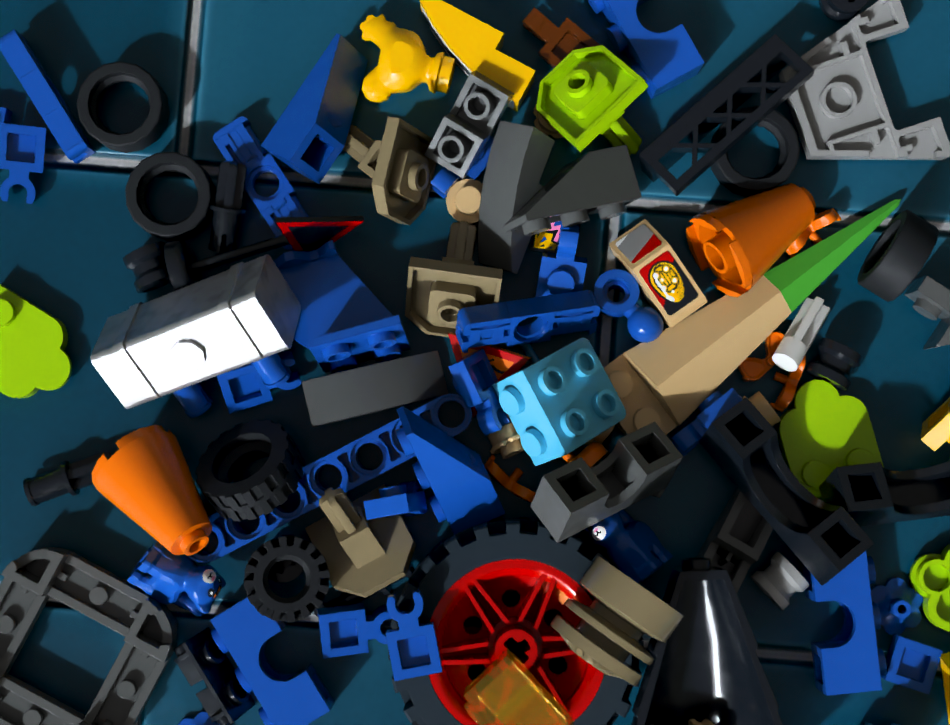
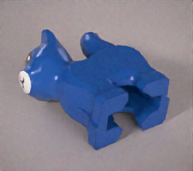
[584,509,673,583]
[126,540,226,616]

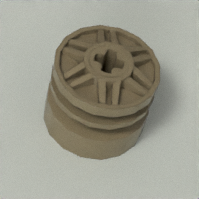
[550,556,684,686]

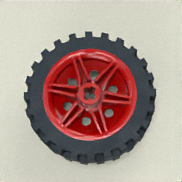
[388,517,644,725]

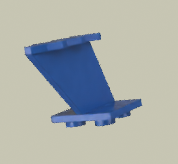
[274,240,411,374]

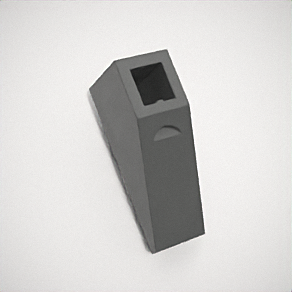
[503,145,642,236]

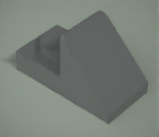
[904,275,950,350]

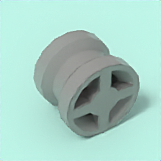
[750,552,810,611]

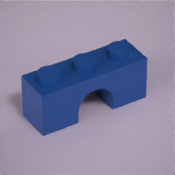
[588,0,704,100]
[802,551,887,696]
[210,597,335,725]

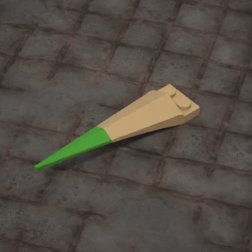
[604,199,901,436]

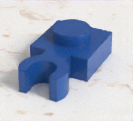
[0,123,46,204]
[448,349,511,436]
[217,351,302,414]
[672,387,743,457]
[385,590,443,681]
[317,603,392,659]

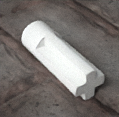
[772,296,830,372]

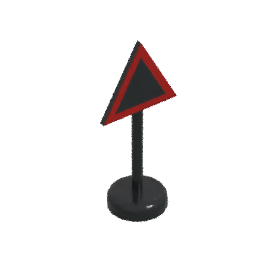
[164,216,364,291]

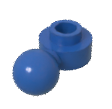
[593,269,664,343]

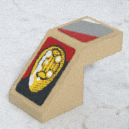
[609,219,707,328]

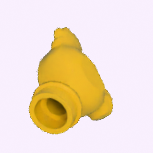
[360,14,456,103]

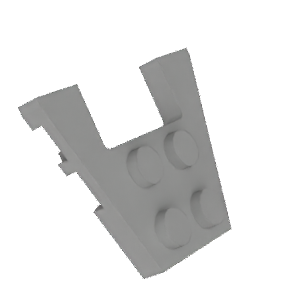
[778,0,950,160]

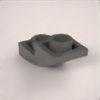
[424,70,514,178]

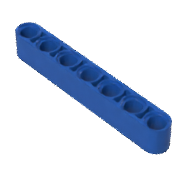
[188,393,472,563]

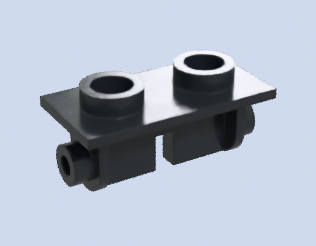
[173,627,256,725]

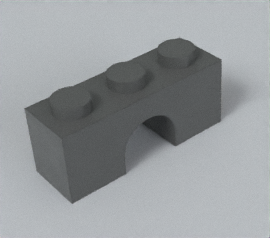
[530,422,683,543]

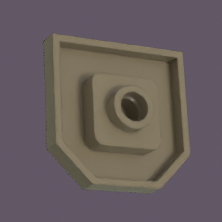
[343,116,436,225]
[405,221,503,338]
[305,484,416,598]

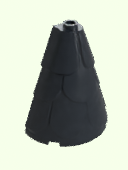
[631,557,783,725]

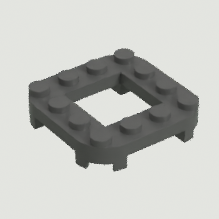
[0,547,178,725]

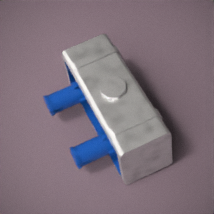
[90,254,301,418]

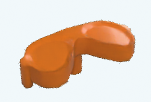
[785,208,841,258]
[738,331,784,382]
[770,356,806,412]
[484,455,535,503]

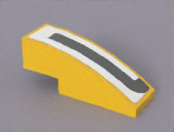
[419,0,536,112]

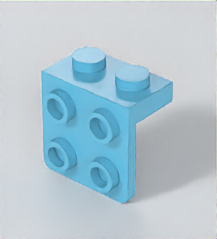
[492,338,626,466]

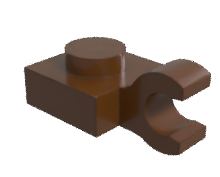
[522,7,600,68]

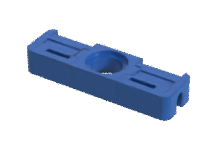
[0,29,96,164]
[213,116,309,252]
[455,290,600,353]

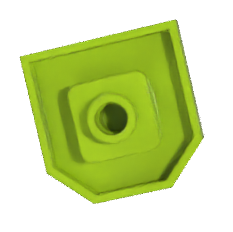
[536,45,649,155]

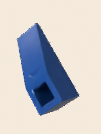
[261,33,368,184]
[395,406,506,535]

